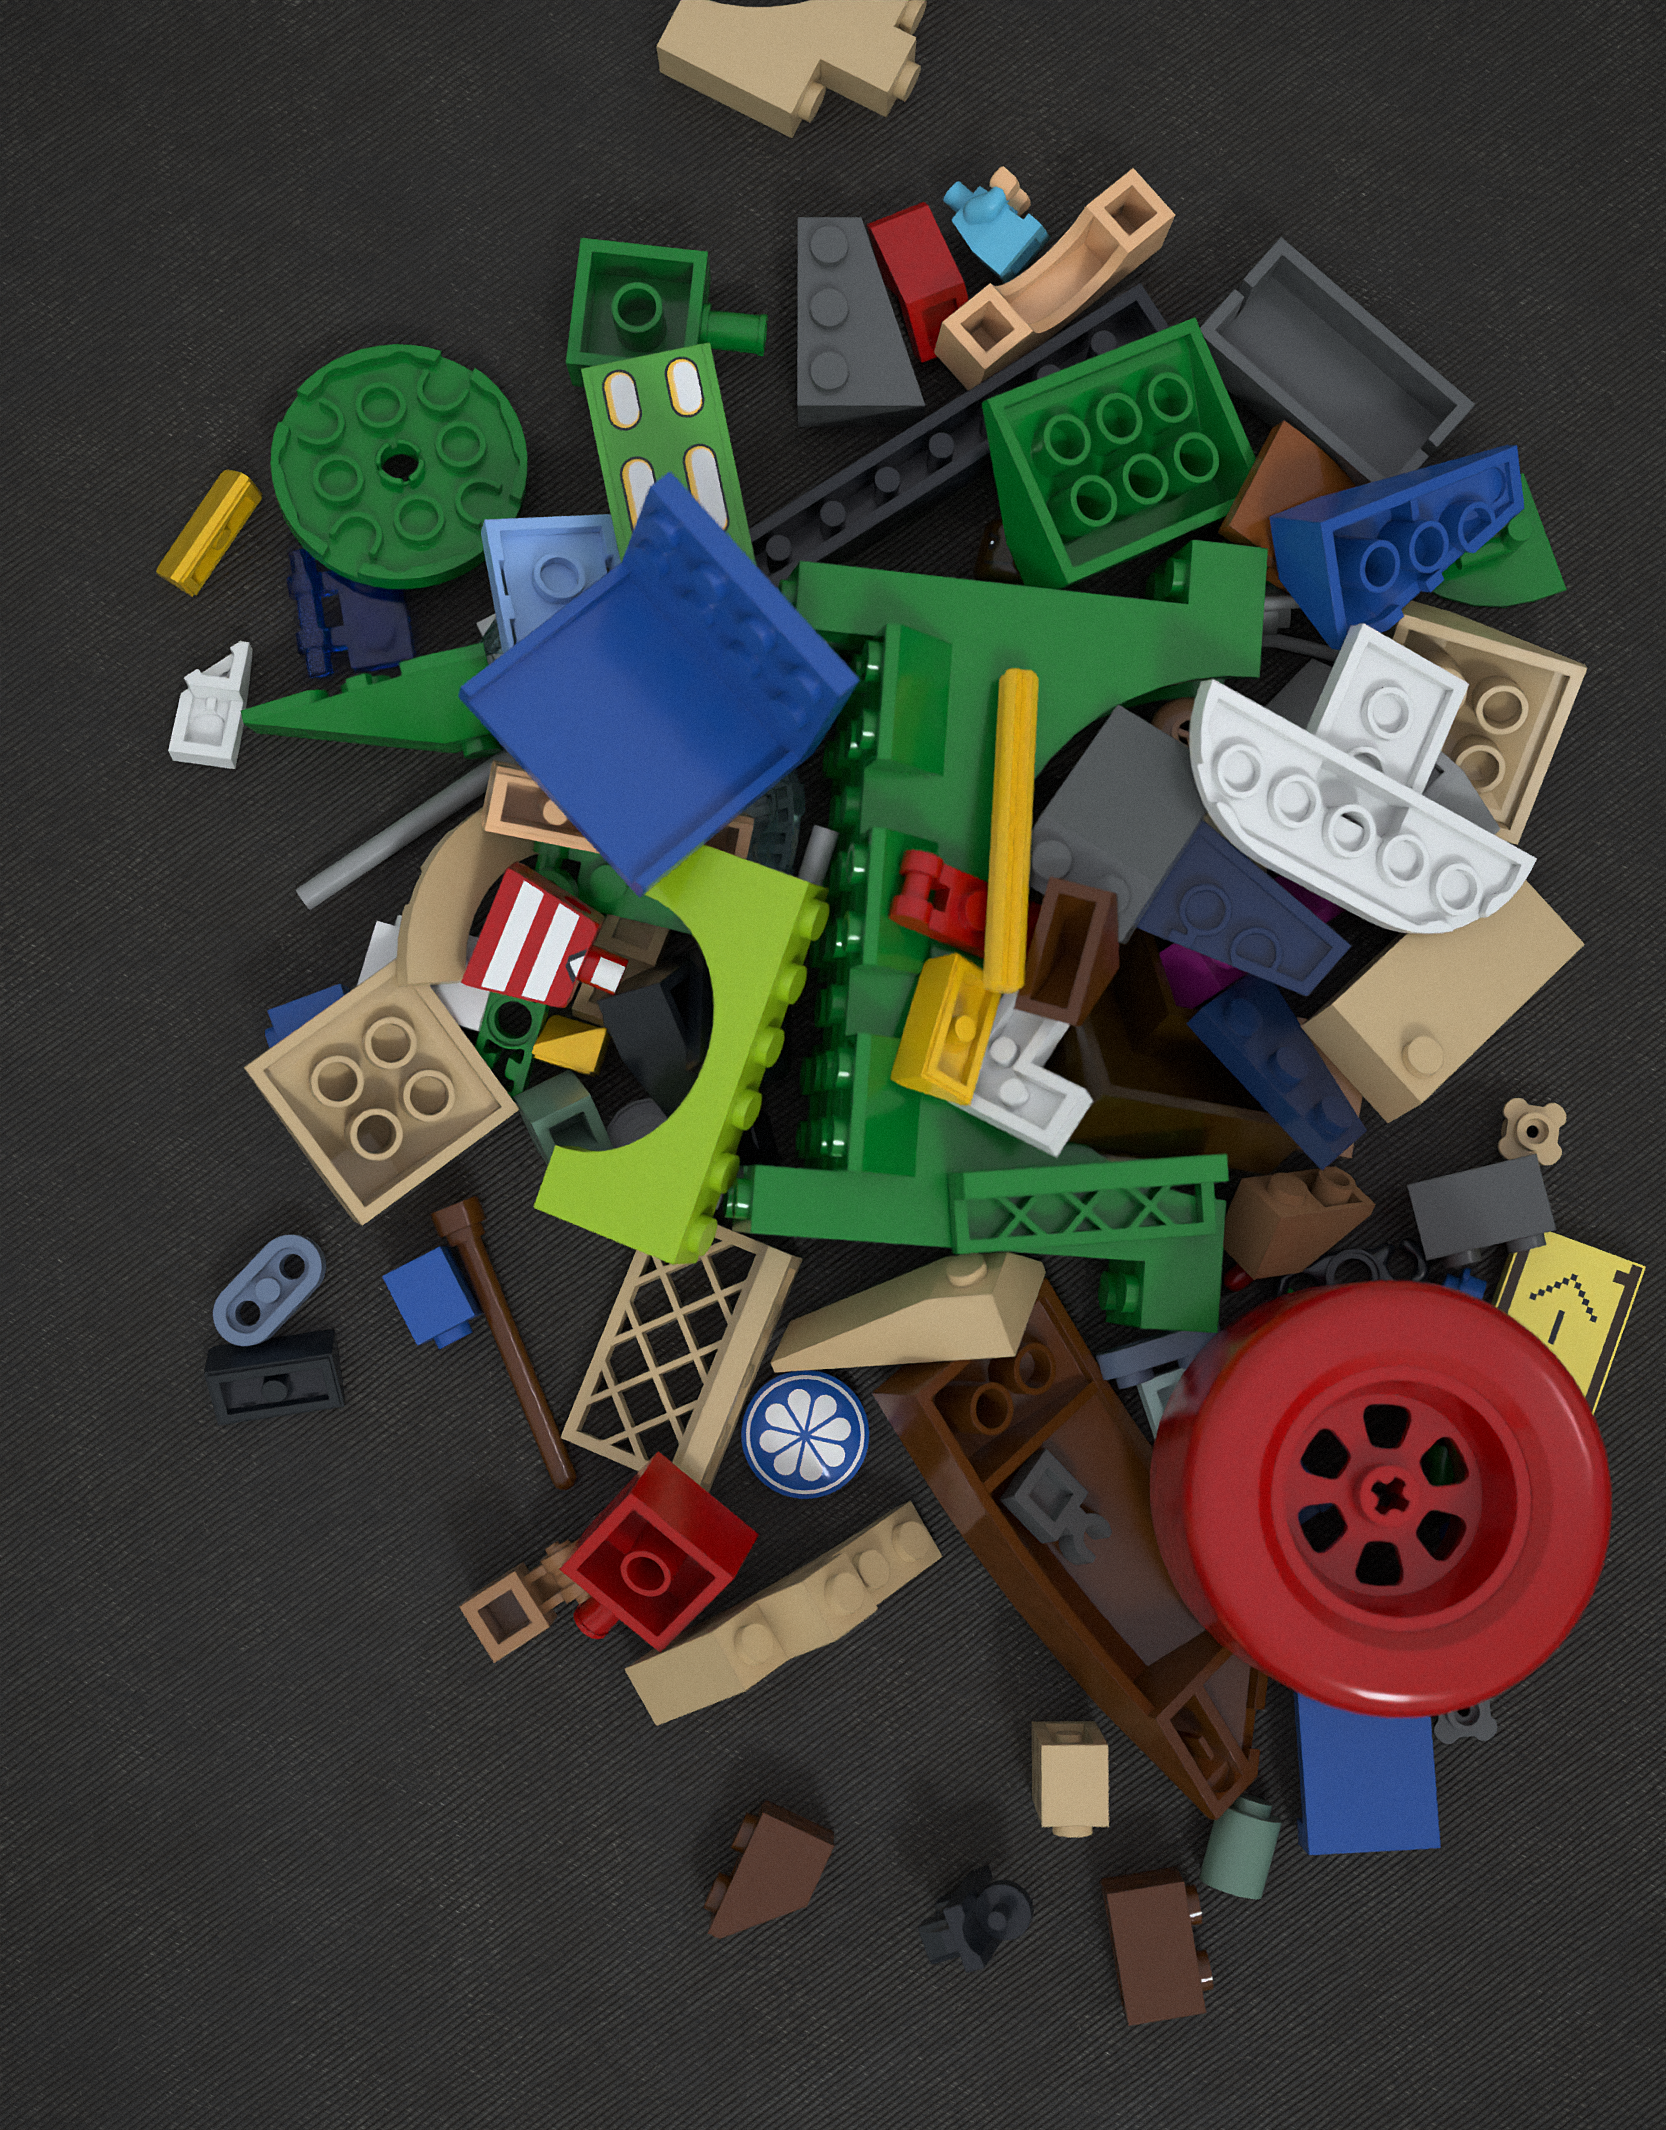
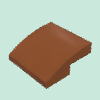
[1218,420,1356,595]

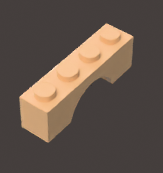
[934,168,1175,391]

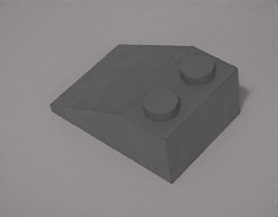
[1029,705,1208,944]

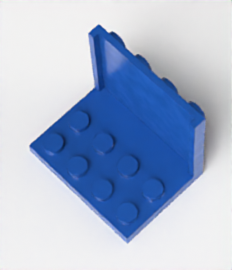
[458,471,860,898]

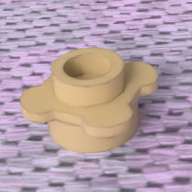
[1498,1098,1566,1166]

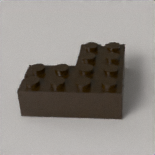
[1028,888,1299,1174]

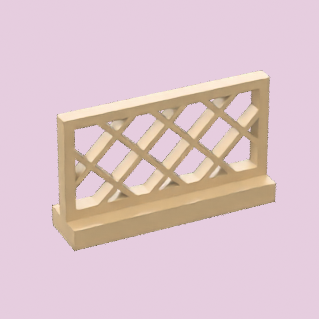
[560,1224,803,1493]

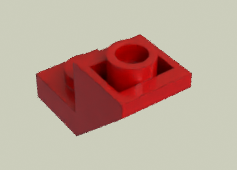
[866,202,969,363]

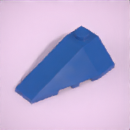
[1269,445,1525,650]

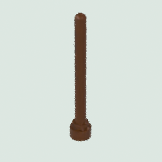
[430,1195,577,1490]

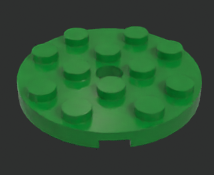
[270,344,528,589]

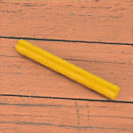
[983,668,1039,994]

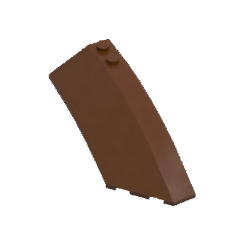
[872,1278,1268,1820]

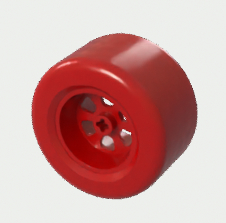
[1150,1280,1612,1718]

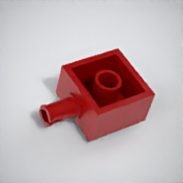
[559,1451,759,1653]

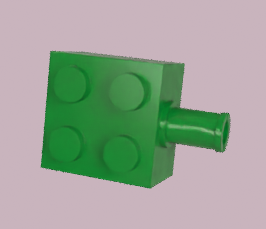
[566,238,768,387]

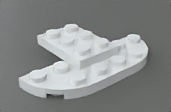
[1189,623,1537,934]

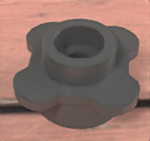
[1433,1698,1498,1744]

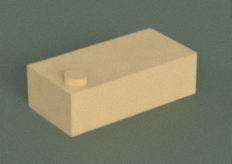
[1300,880,1585,1123]

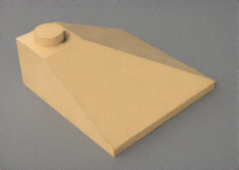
[1381,600,1587,845]
[243,958,520,1226]

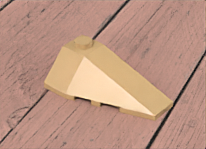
[771,1252,1046,1372]

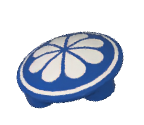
[741,1370,869,1499]

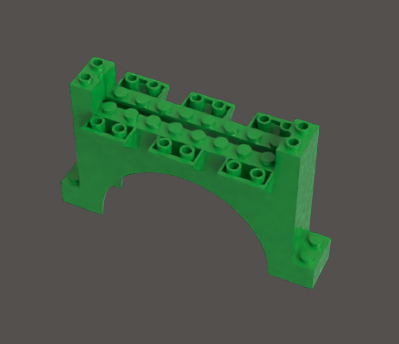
[723,540,1268,1333]

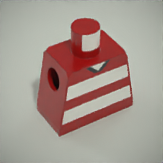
[461,861,629,1008]

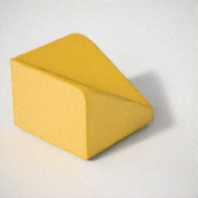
[532,1015,611,1077]

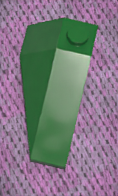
[240,643,501,759]

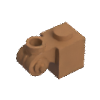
[459,1538,591,1663]

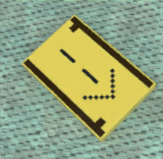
[1491,1231,1646,1415]

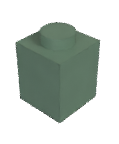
[513,1069,614,1165]

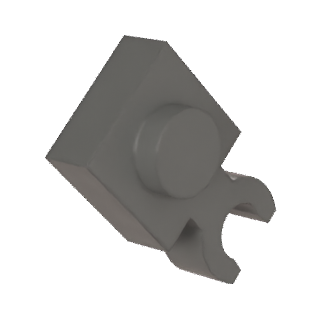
[999,1449,1112,1565]

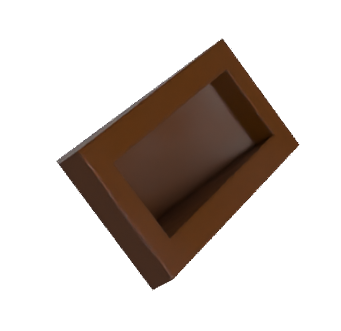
[1013,876,1119,1027]

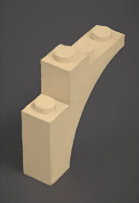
[656,0,927,138]
[624,1501,943,1726]

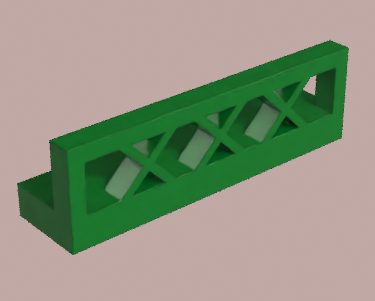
[948,1154,1229,1254]

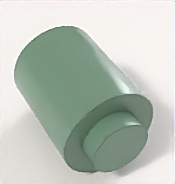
[1199,1793,1282,1899]

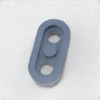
[213,1235,326,1346]
[1095,1322,1221,1389]

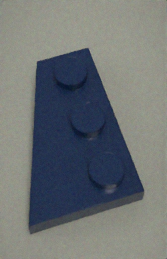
[1136,820,1351,996]
[1187,973,1367,1170]

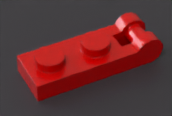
[889,850,1042,964]

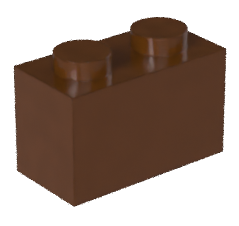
[1100,1866,1213,2026]

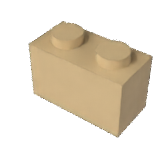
[1032,1721,1109,1837]

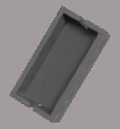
[1200,237,1475,487]

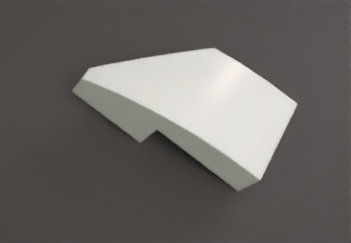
[168,641,253,769]

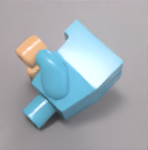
[943,166,1051,283]

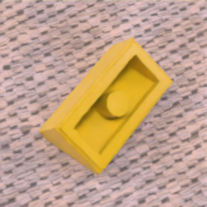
[156,470,262,597]
[891,953,1002,1106]

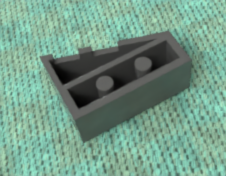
[797,217,925,427]

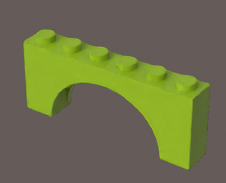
[533,845,829,1265]

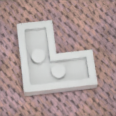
[948,989,1093,1157]

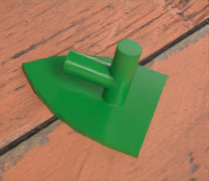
[1431,473,1567,608]

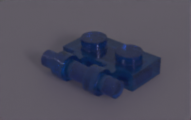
[286,549,416,678]

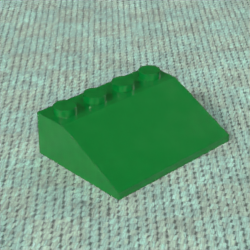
[982,317,1256,590]

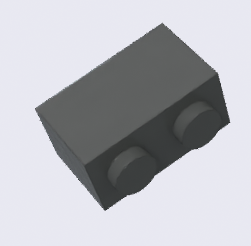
[1407,1153,1556,1269]

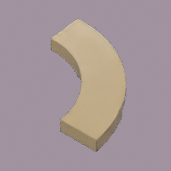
[396,807,538,987]

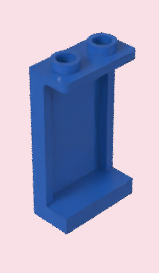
[1294,1691,1441,1855]

